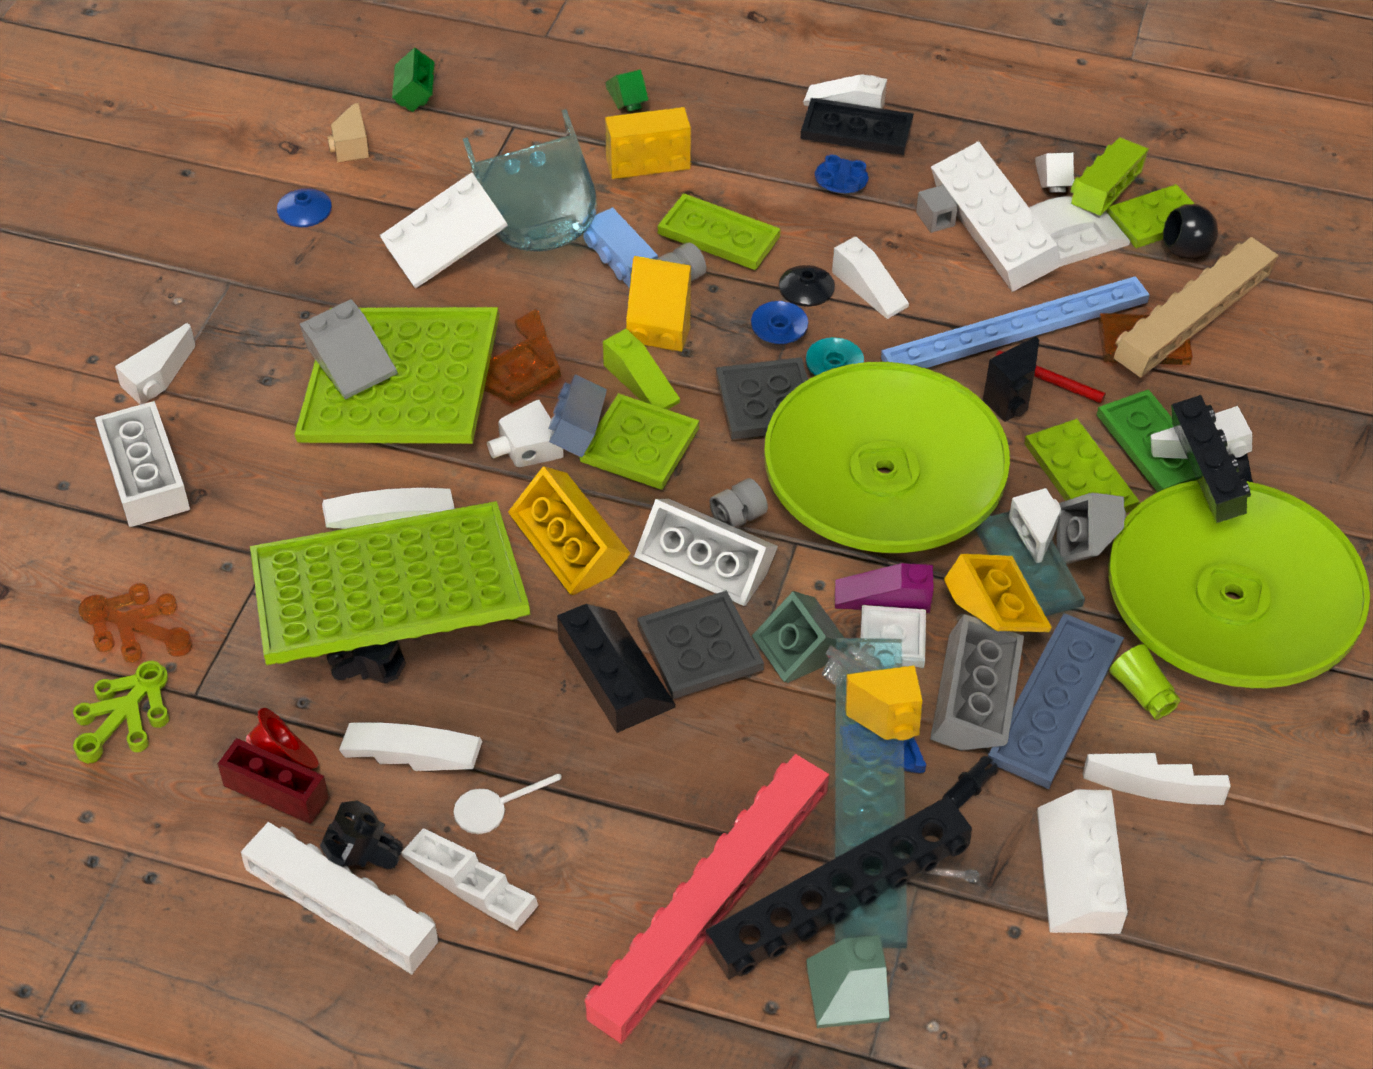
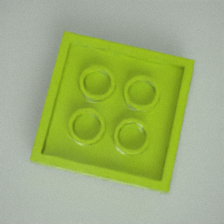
[580,393,699,490]

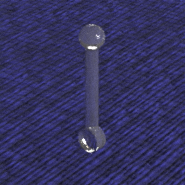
[919,868,979,883]

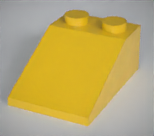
[626,256,691,352]
[943,554,1052,632]

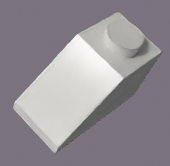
[1035,153,1074,193]
[1009,488,1061,563]

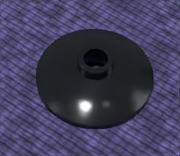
[779,265,835,307]

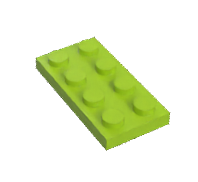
[658,193,781,270]
[1024,419,1140,513]

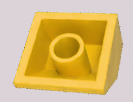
[845,665,922,740]

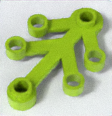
[73,661,169,764]

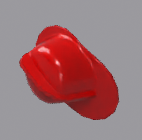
[246,708,319,769]

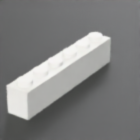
[241,822,438,974]

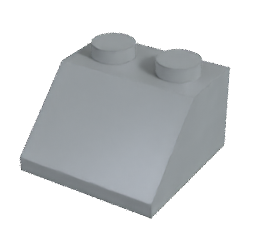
[1057,493,1126,565]

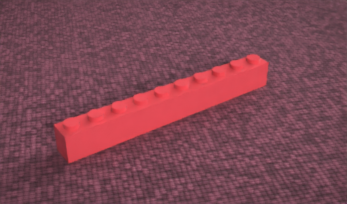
[585,754,829,1044]

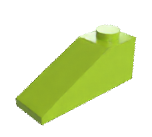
[603,329,680,410]

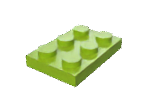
[1107,184,1194,248]

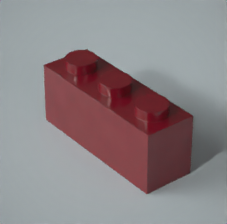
[217,738,329,824]

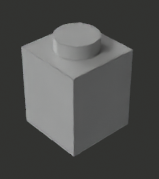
[916,185,958,233]

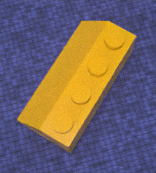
[508,466,631,595]

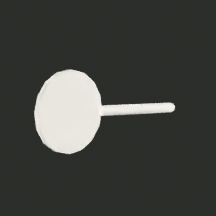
[454,774,562,834]

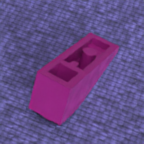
[835,563,934,613]

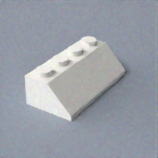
[380,172,508,288]
[634,499,778,606]
[1037,790,1128,934]

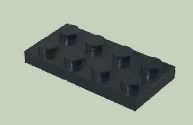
[800,98,914,155]

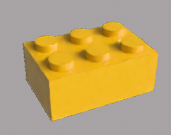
[605,107,691,179]

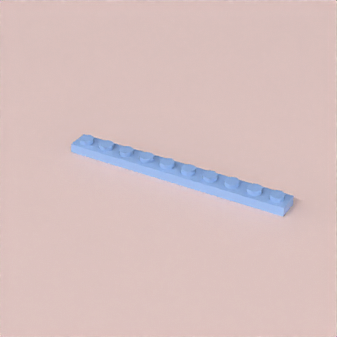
[881,276,1150,368]

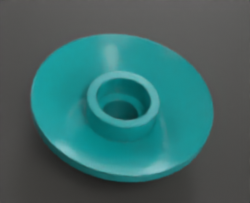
[806,337,864,376]

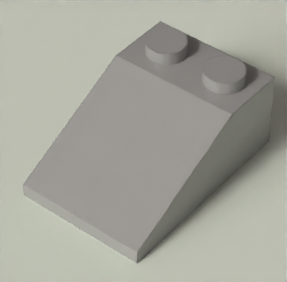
[299,299,398,399]

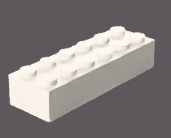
[931,141,1062,292]

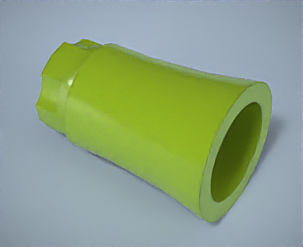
[1109,644,1181,720]

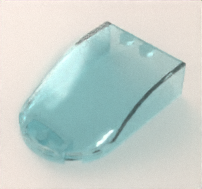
[463,109,597,251]

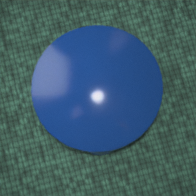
[815,154,868,193]

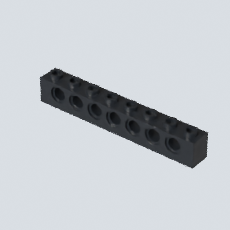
[705,796,972,980]

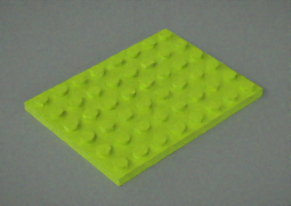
[250,501,530,665]

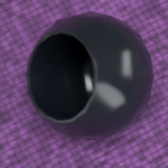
[1163,204,1218,258]

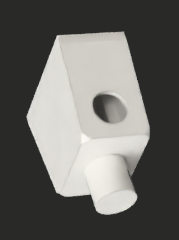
[487,399,564,468]

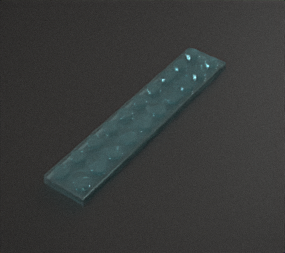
[835,638,907,948]

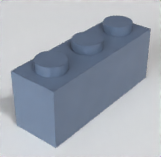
[548,374,607,457]

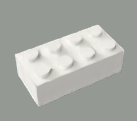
[95,401,190,528]

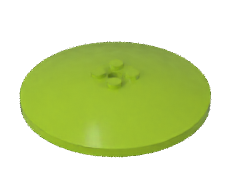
[764,362,1010,553]
[1108,480,1370,688]

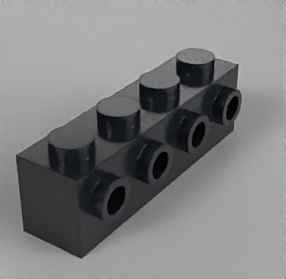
[1171,395,1251,523]

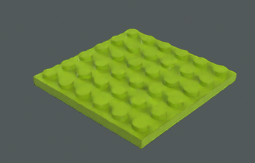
[294,307,500,444]

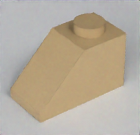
[327,103,369,162]

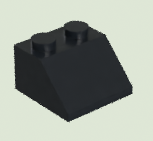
[983,336,1039,422]

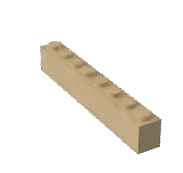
[1113,237,1278,378]

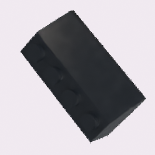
[557,603,675,733]

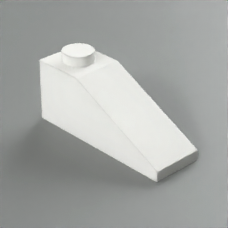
[803,74,887,109]
[832,236,909,319]
[115,323,195,405]
[1151,406,1252,459]

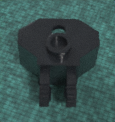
[327,640,406,684]
[320,801,403,870]

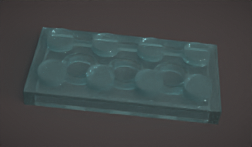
[975,511,1085,616]

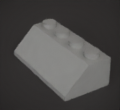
[930,614,1024,750]

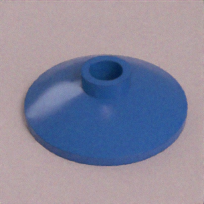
[277,188,332,227]
[751,301,808,344]

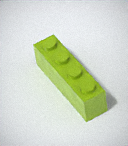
[1071,137,1149,216]

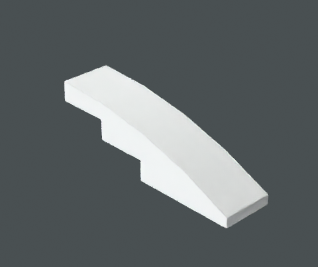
[322,488,455,529]
[339,723,482,771]
[1083,753,1231,805]
[401,828,539,931]

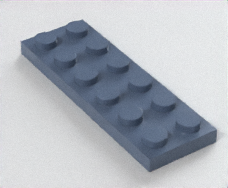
[988,613,1124,789]

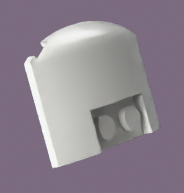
[1029,196,1130,266]

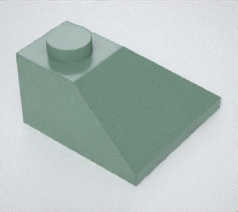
[806,935,890,1028]

